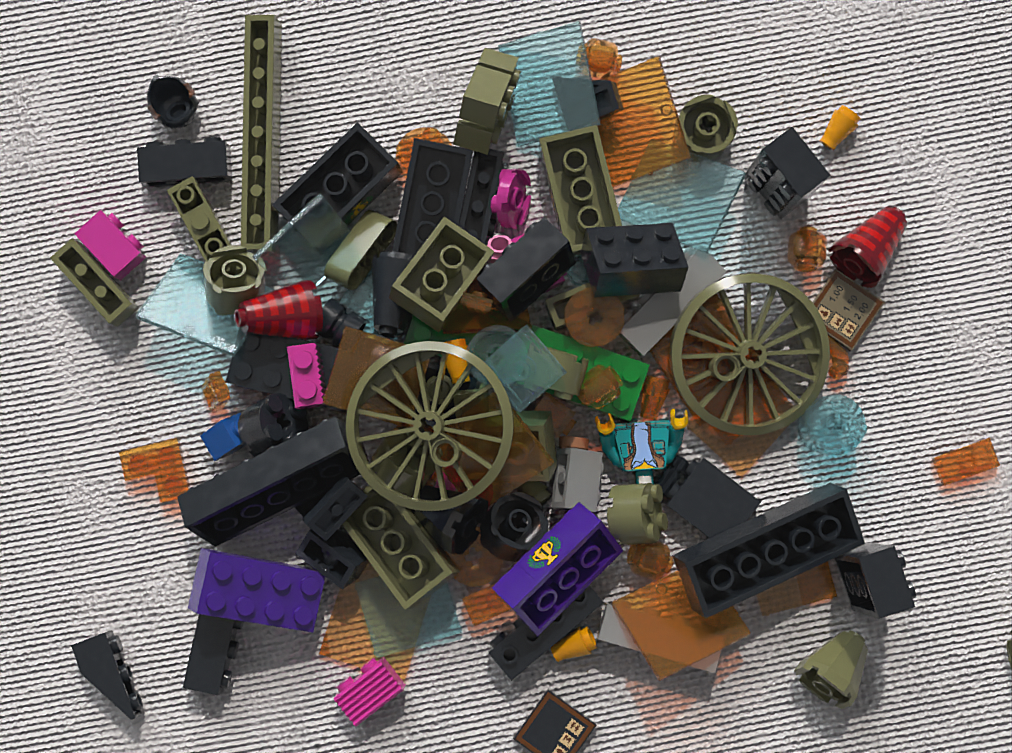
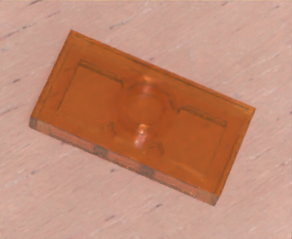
[460,291,495,317]
[201,371,231,413]
[932,438,1000,486]
[462,582,511,626]

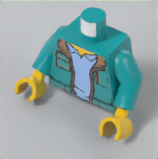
[595,409,689,485]

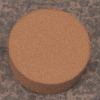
[558,436,589,450]

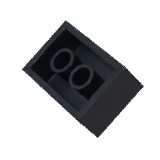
[476,217,576,323]
[580,223,689,298]

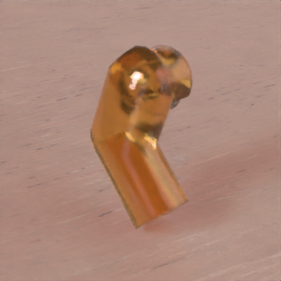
[828,335,850,380]

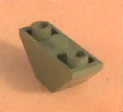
[167,176,232,261]

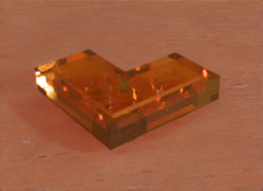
[119,438,190,503]

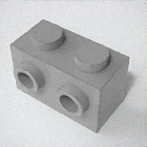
[551,448,604,512]

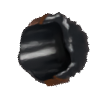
[147,75,199,129]

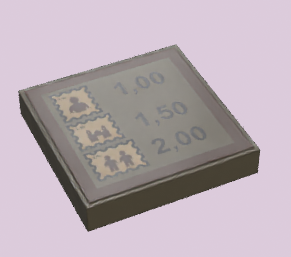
[812,269,885,351]

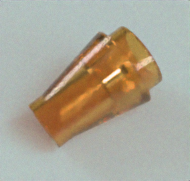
[640,375,671,421]

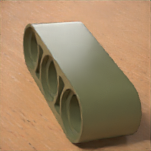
[324,210,397,290]

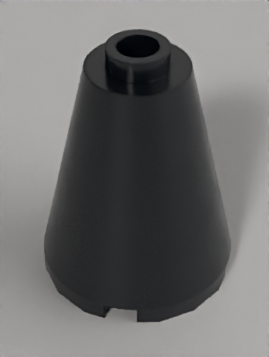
[372,251,413,338]

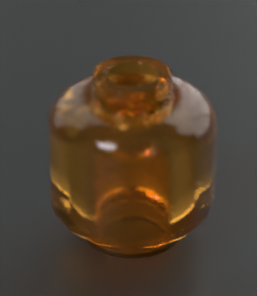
[577,38,622,79]
[787,226,827,273]
[578,364,623,409]
[627,541,673,580]

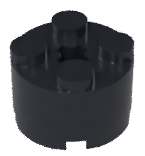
[238,393,308,457]
[480,492,549,562]

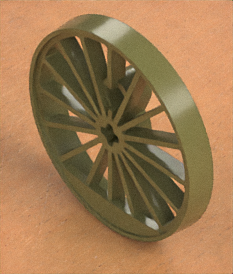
[669,273,830,435]
[346,341,514,511]

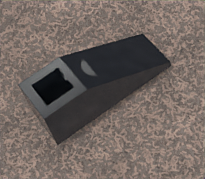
[71,630,143,720]

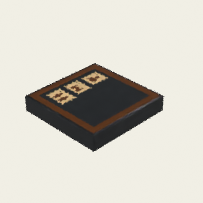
[513,689,597,753]

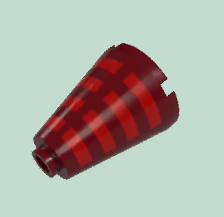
[828,207,907,288]
[234,280,323,340]

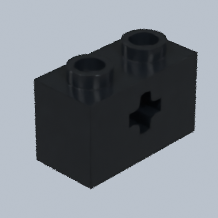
[295,529,369,590]

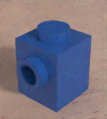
[200,413,247,461]

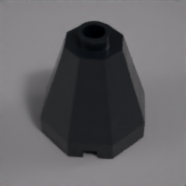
[412,486,489,555]

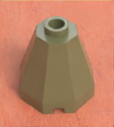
[794,631,868,709]

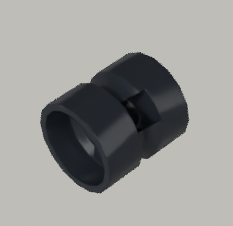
[316,298,367,351]

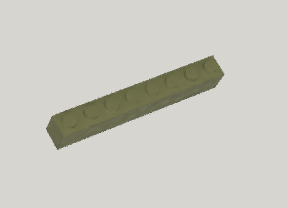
[241,15,282,255]

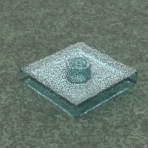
[484,325,567,413]

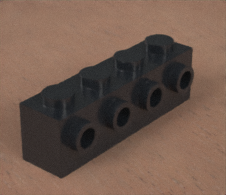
[459,149,508,244]
[488,585,604,681]

